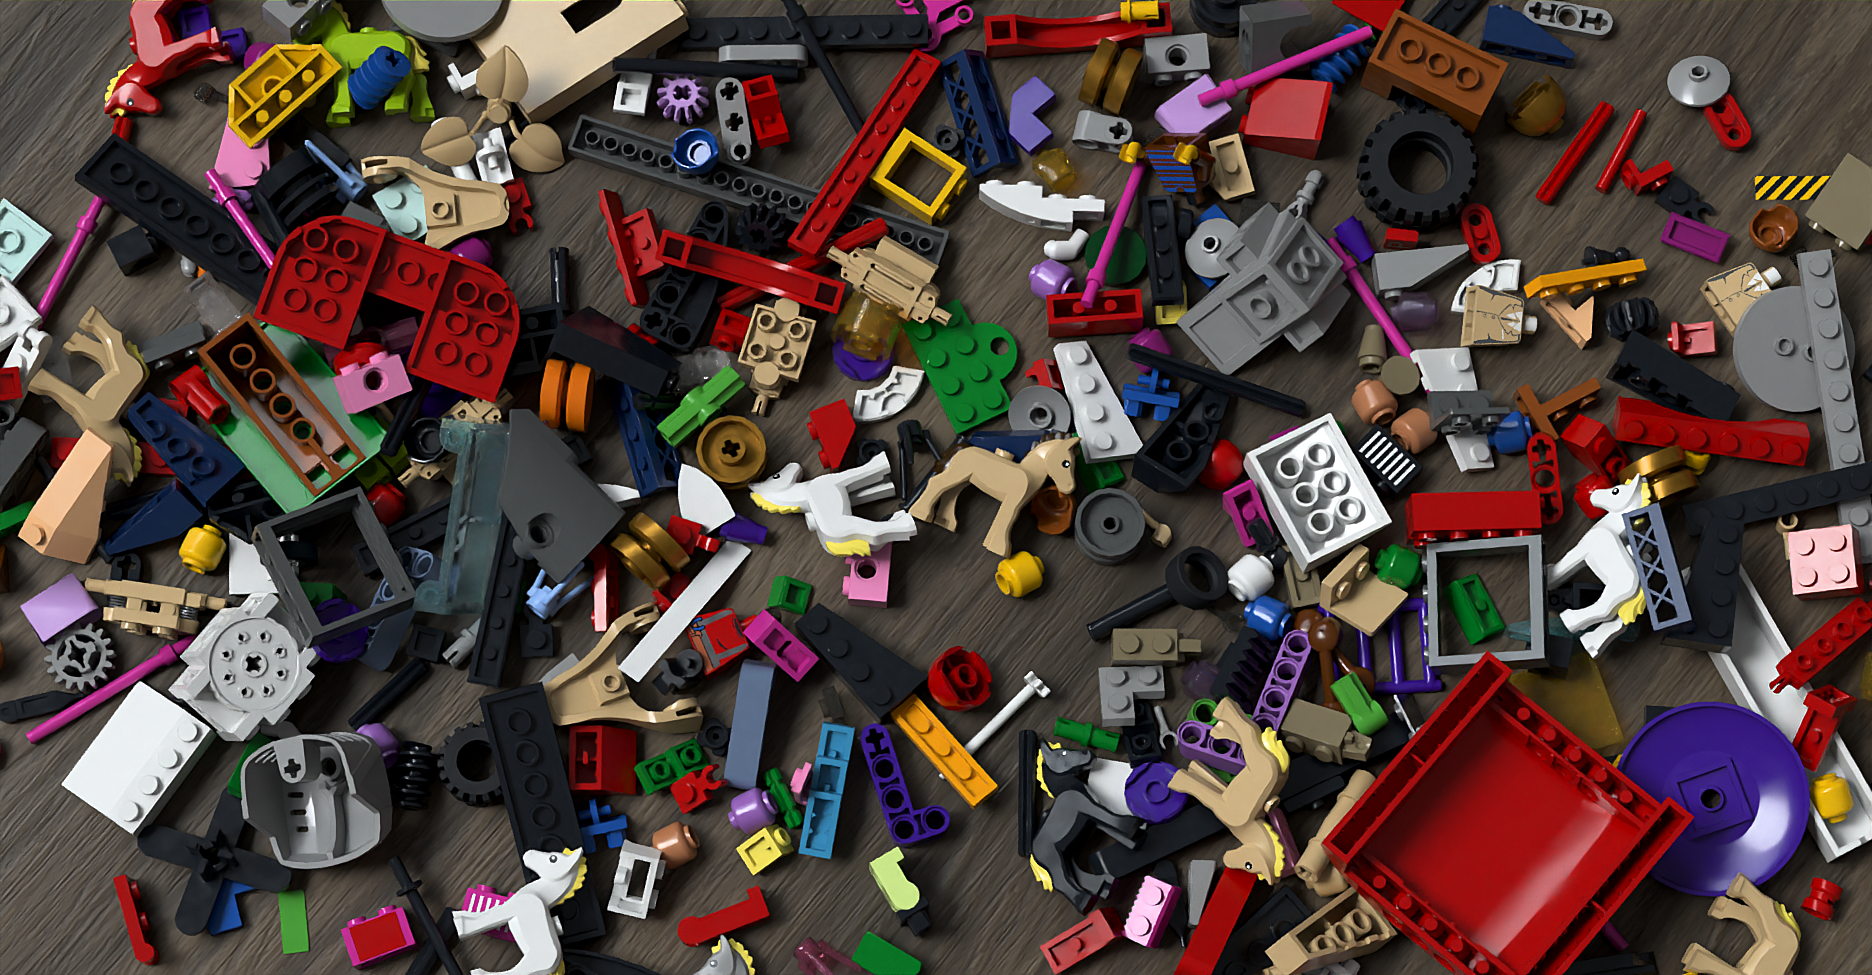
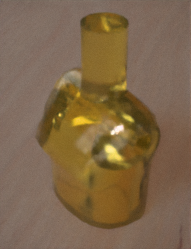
[1032,145,1078,192]

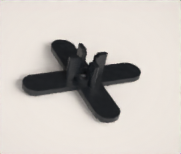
[137,786,292,936]

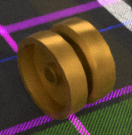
[1078,37,1144,116]
[696,415,768,493]
[1617,445,1700,508]
[609,512,690,592]

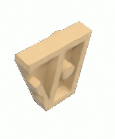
[1209,133,1256,203]

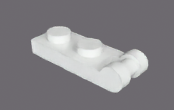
[2,320,53,413]

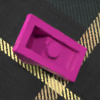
[1222,479,1274,548]

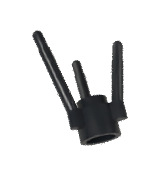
[897,419,942,501]

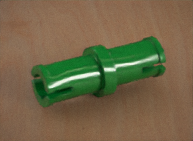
[1052,716,1120,753]

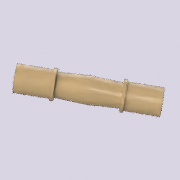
[1294,769,1376,883]

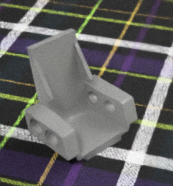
[1176,202,1351,375]

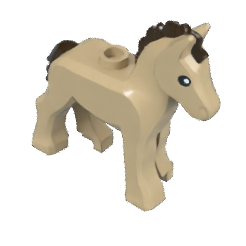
[908,431,1082,558]

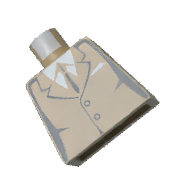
[1700,263,1782,337]
[1460,285,1537,347]

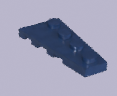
[127,392,247,508]

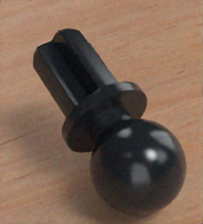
[1247,517,1289,570]

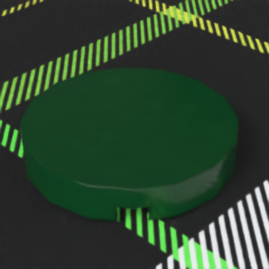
[1084,226,1147,287]

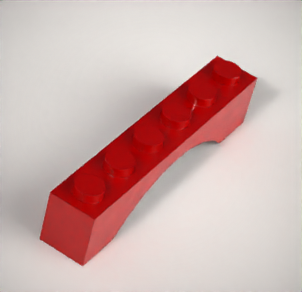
[983,2,1172,58]
[655,228,847,314]
[1612,396,1810,466]

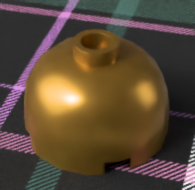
[1505,75,1566,136]

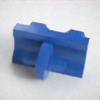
[1122,368,1180,421]
[578,798,628,854]

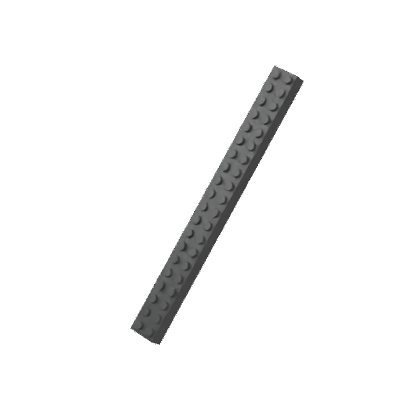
[568,114,950,272]

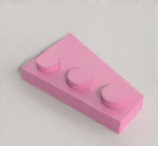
[209,119,272,192]

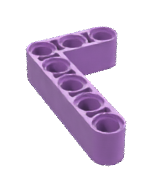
[1177,630,1313,775]

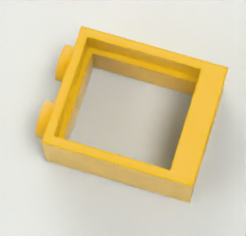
[870,128,968,226]

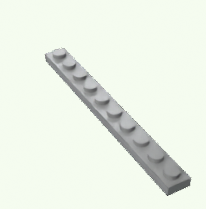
[1796,249,1872,564]

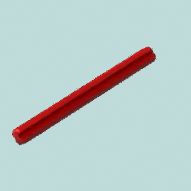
[716,217,889,310]

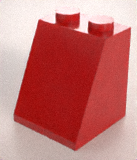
[1238,78,1333,160]

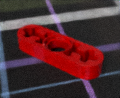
[1527,432,1564,525]

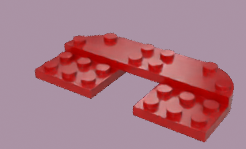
[253,215,521,404]

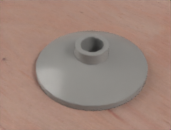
[1667,56,1730,107]
[1185,218,1239,279]
[1008,385,1071,433]

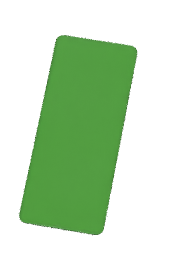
[278,889,309,954]

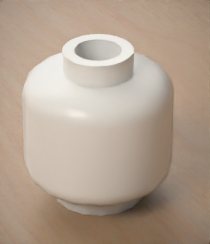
[1227,554,1274,601]

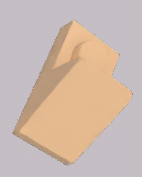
[1540,293,1594,350]

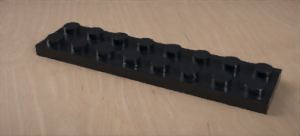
[75,133,279,306]
[478,681,607,946]

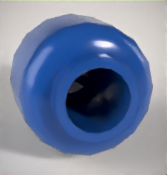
[1486,411,1533,455]
[1243,595,1294,642]

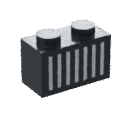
[1351,424,1423,500]

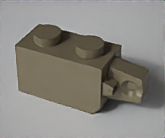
[1111,629,1201,668]
[1279,698,1373,765]

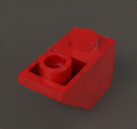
[806,399,856,474]
[1560,414,1632,484]

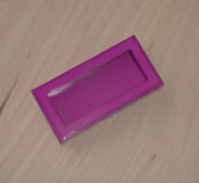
[1659,211,1730,264]

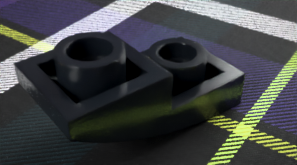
[1120,699,1162,769]

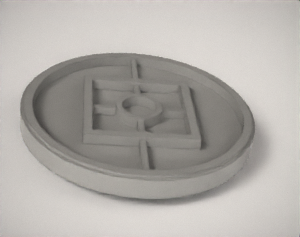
[381,0,503,43]
[1733,286,1855,412]

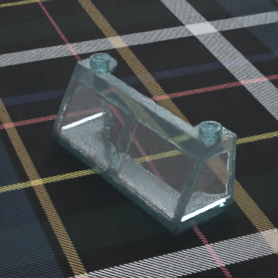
[413,414,510,615]

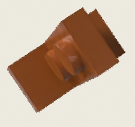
[1513,377,1602,451]

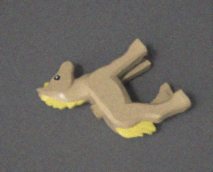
[26,305,150,487]
[1168,697,1290,886]
[1681,872,1801,975]

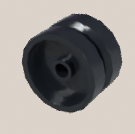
[1189,0,1259,38]

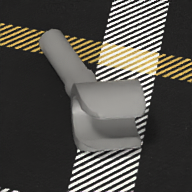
[1153,706,1178,750]

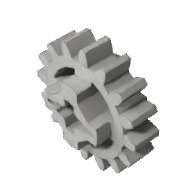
[44,622,117,693]

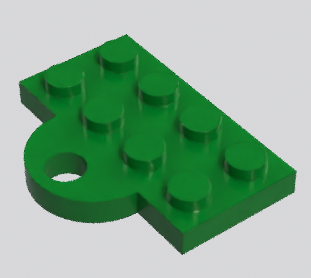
[902,299,1017,435]

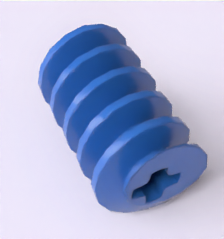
[1309,24,1374,93]
[347,46,411,109]

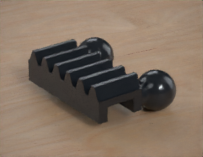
[1209,625,1280,715]

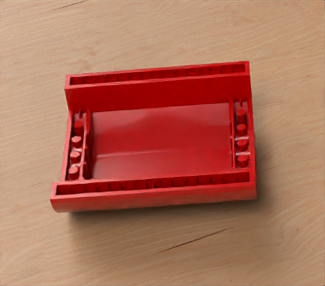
[1321,650,1694,975]

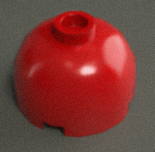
[927,646,992,712]

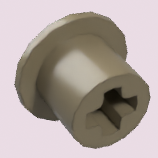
[1378,355,1420,396]

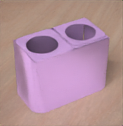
[1154,74,1232,133]
[20,573,103,650]

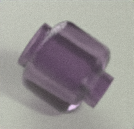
[1391,292,1438,333]
[1180,660,1221,707]

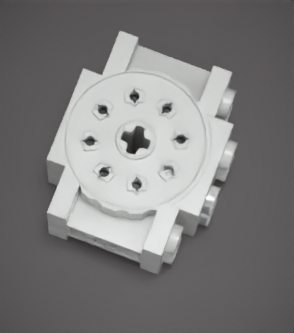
[168,591,321,741]

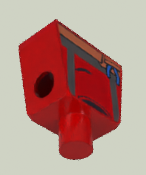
[685,608,757,681]

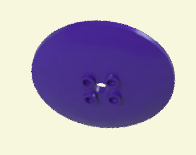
[1617,702,1810,896]

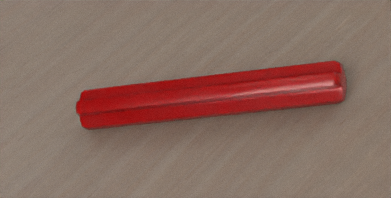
[1536,101,1614,205]

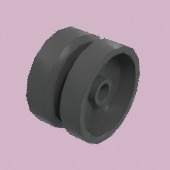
[1073,488,1145,566]

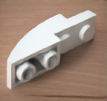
[979,180,1105,232]

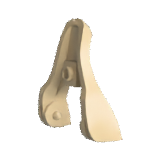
[361,156,509,251]
[544,602,703,733]

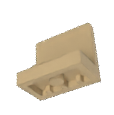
[1319,543,1408,636]

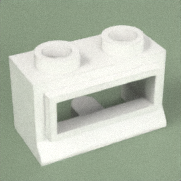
[607,839,666,919]

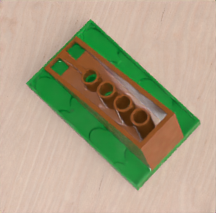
[197,312,387,514]

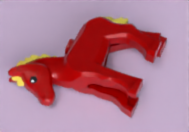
[104,0,236,118]

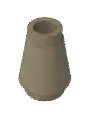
[1357,325,1388,374]

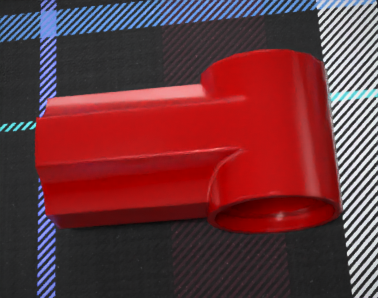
[169,365,231,425]

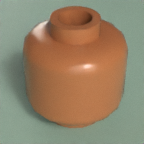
[1351,379,1398,426]
[1390,408,1438,455]
[651,821,700,869]

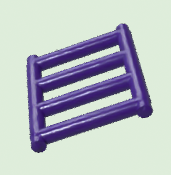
[1317,598,1442,695]

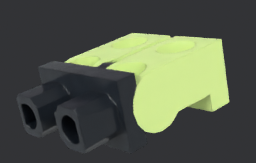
[869,847,933,937]

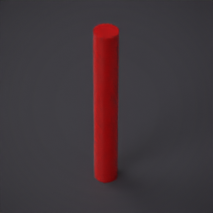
[1595,109,1647,194]

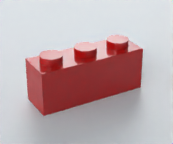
[1046,288,1143,338]

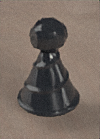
[1581,246,1630,268]

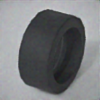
[1165,546,1228,610]

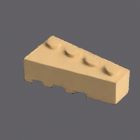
[1265,886,1398,975]

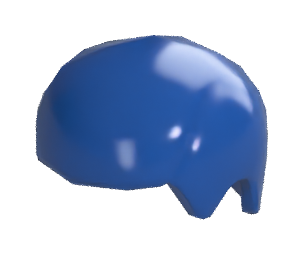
[671,128,720,175]

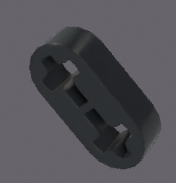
[107,551,144,608]

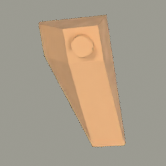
[18,427,115,564]

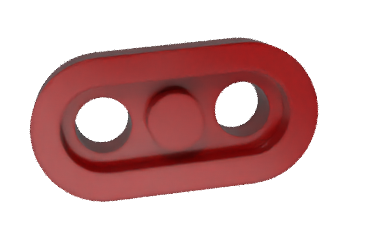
[1703,93,1751,151]
[1459,203,1501,266]

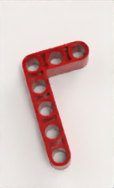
[1173,848,1258,975]

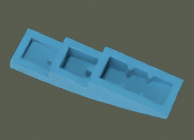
[799,721,855,859]

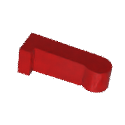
[677,885,771,947]

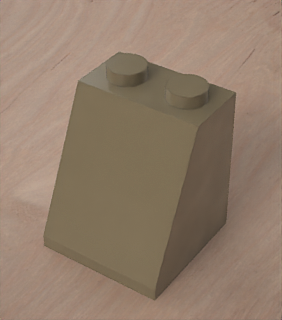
[1805,153,1872,252]

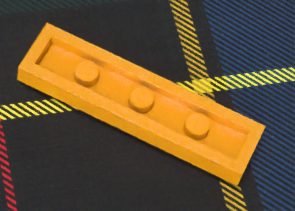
[1524,258,1647,300]
[890,693,998,810]

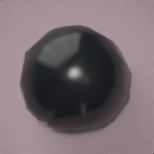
[403,416,453,466]

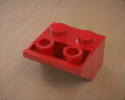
[569,725,637,796]

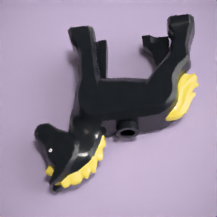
[1030,739,1148,916]

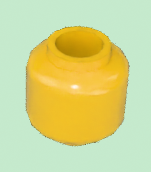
[179,524,227,574]
[995,551,1044,598]
[1809,773,1855,823]

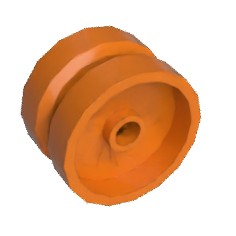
[540,359,595,433]

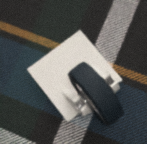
[229,533,318,596]

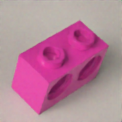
[743,609,819,682]

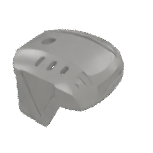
[240,732,393,869]

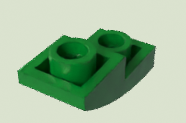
[634,738,709,796]

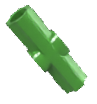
[657,365,746,448]

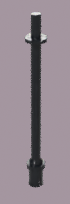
[387,855,464,975]

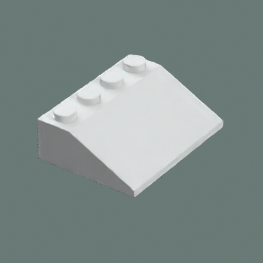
[1243,413,1392,573]
[61,680,217,838]

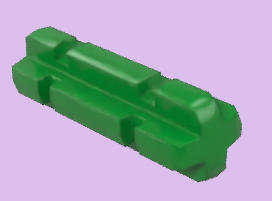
[763,768,804,829]

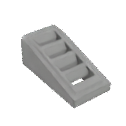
[1187,860,1217,929]

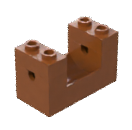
[1360,9,1509,139]

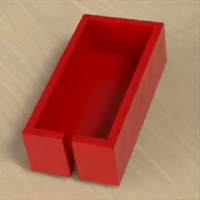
[1404,490,1542,549]

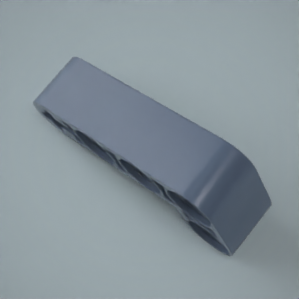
[355,546,455,671]
[724,659,778,790]

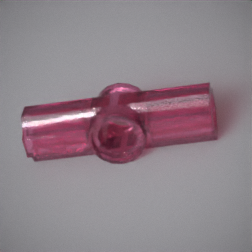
[324,316,419,372]

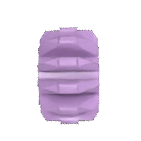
[657,75,709,124]

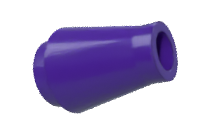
[1333,215,1376,263]
[718,510,767,545]

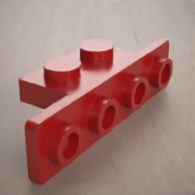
[598,189,669,309]

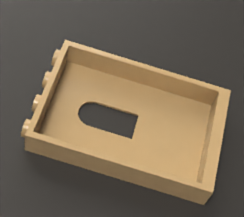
[469,0,689,124]

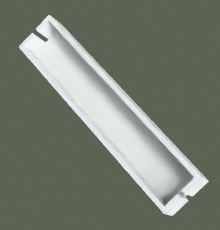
[1681,563,1872,863]

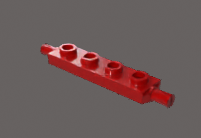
[1769,596,1872,694]

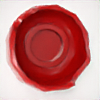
[1197,439,1244,490]

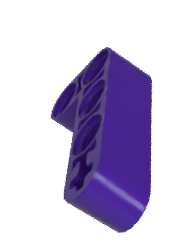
[860,723,950,848]

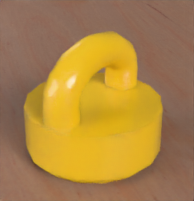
[1680,450,1711,476]

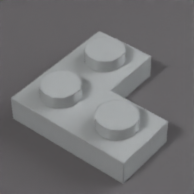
[1098,665,1165,727]

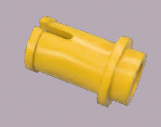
[1121,0,1159,24]

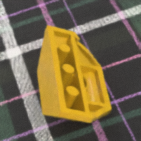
[228,44,342,149]

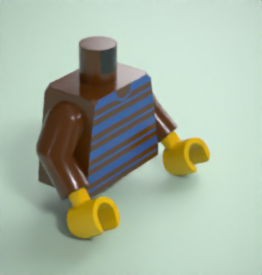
[1119,133,1216,206]

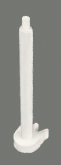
[939,671,1051,780]

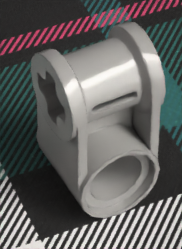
[1072,110,1133,154]

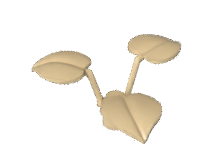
[421,45,565,172]

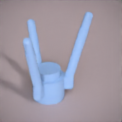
[305,140,368,204]
[526,561,594,619]

